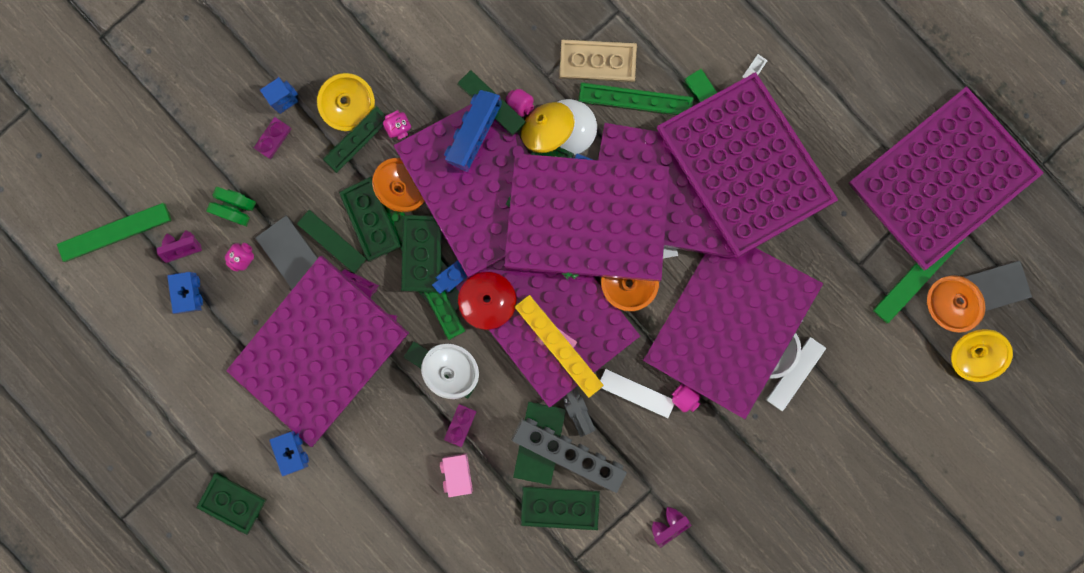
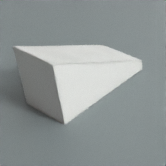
[743,54,768,78]

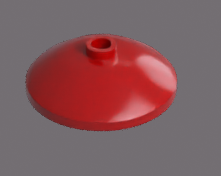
[458,272,516,330]

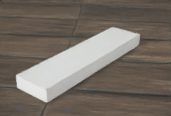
[766,337,826,411]
[600,369,674,418]

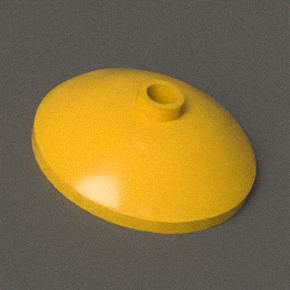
[317,73,375,131]
[521,102,575,153]
[951,329,1013,382]

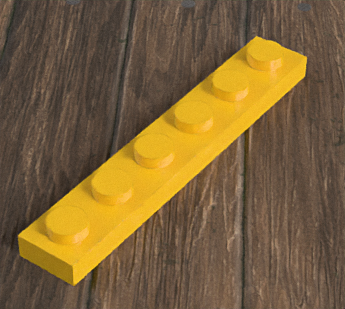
[515,295,604,398]

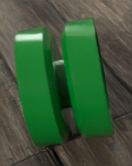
[206,186,256,227]

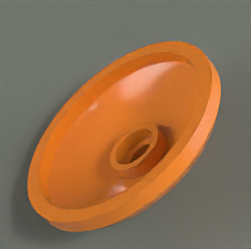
[372,158,425,212]
[927,275,985,333]
[601,277,659,311]

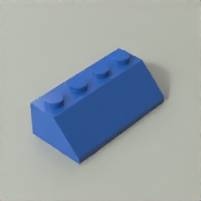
[444,90,502,172]

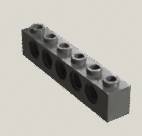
[511,417,627,493]

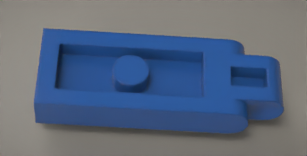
[432,261,467,294]

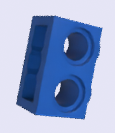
[260,77,299,114]

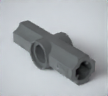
[563,387,595,437]

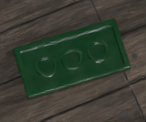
[339,176,402,262]
[401,215,441,293]
[513,401,566,485]
[521,486,600,531]

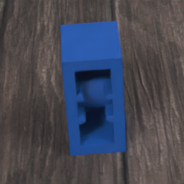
[167,272,203,314]
[269,431,309,476]

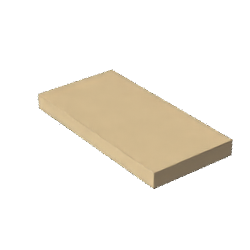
[559,40,637,82]

